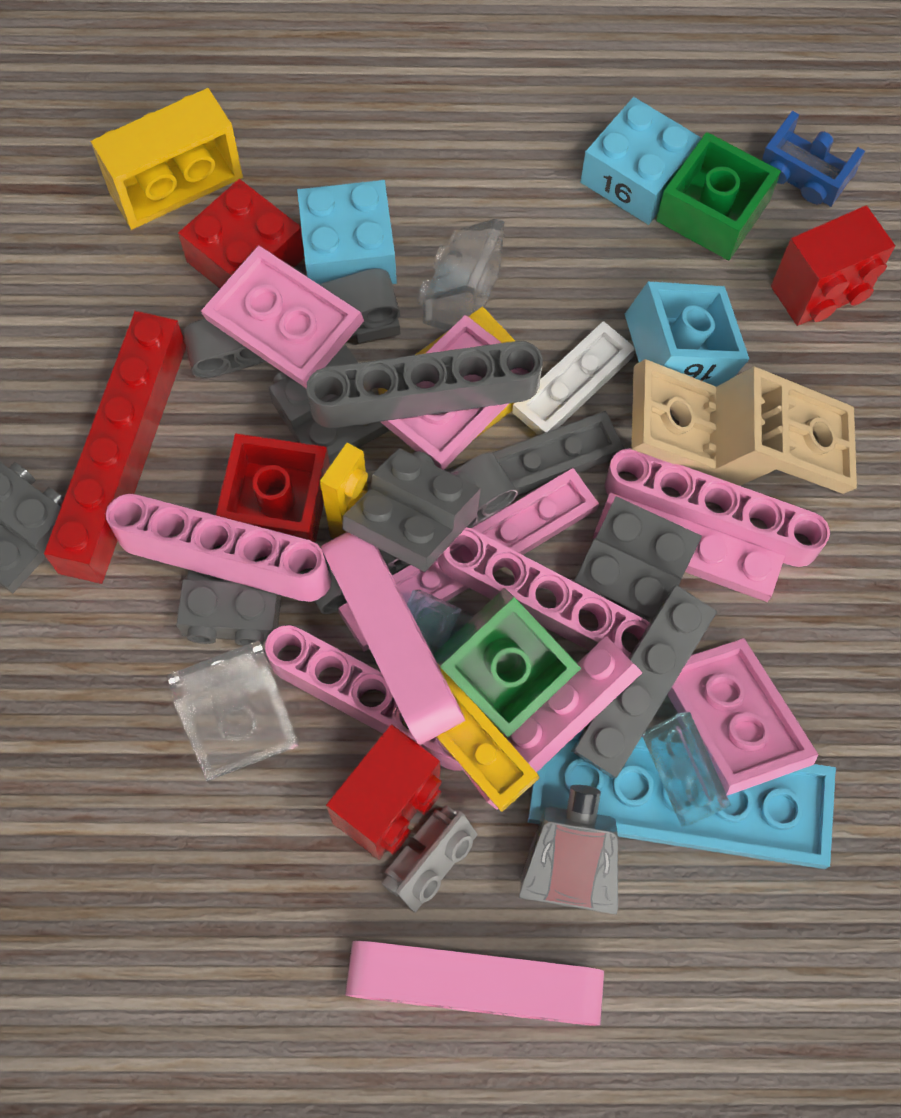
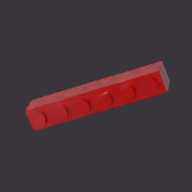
[44,311,186,584]

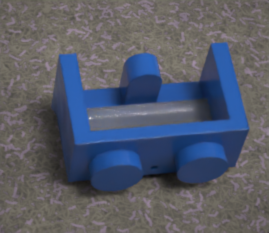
[762,110,865,207]

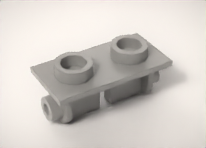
[382,805,478,913]

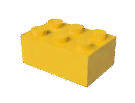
[91,88,243,230]

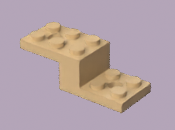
[631,359,857,494]

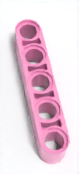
[605,448,830,567]
[106,494,331,602]
[438,527,650,658]
[321,532,466,745]
[265,625,464,771]
[345,941,604,1026]

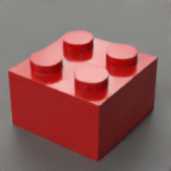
[178,178,305,289]
[771,205,896,326]
[216,433,330,543]
[326,724,442,860]

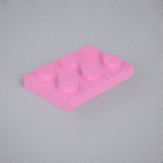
[201,245,364,389]
[381,315,529,470]
[667,638,819,796]

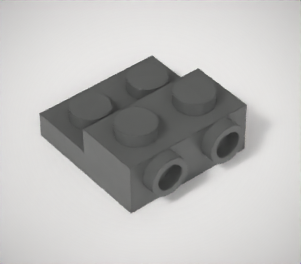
[269,345,390,464]
[343,448,481,572]
[0,462,64,594]
[574,496,702,623]
[176,545,282,647]

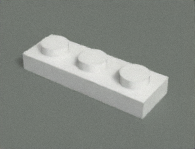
[512,321,635,435]

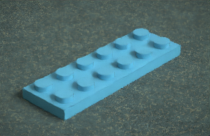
[528,728,836,869]

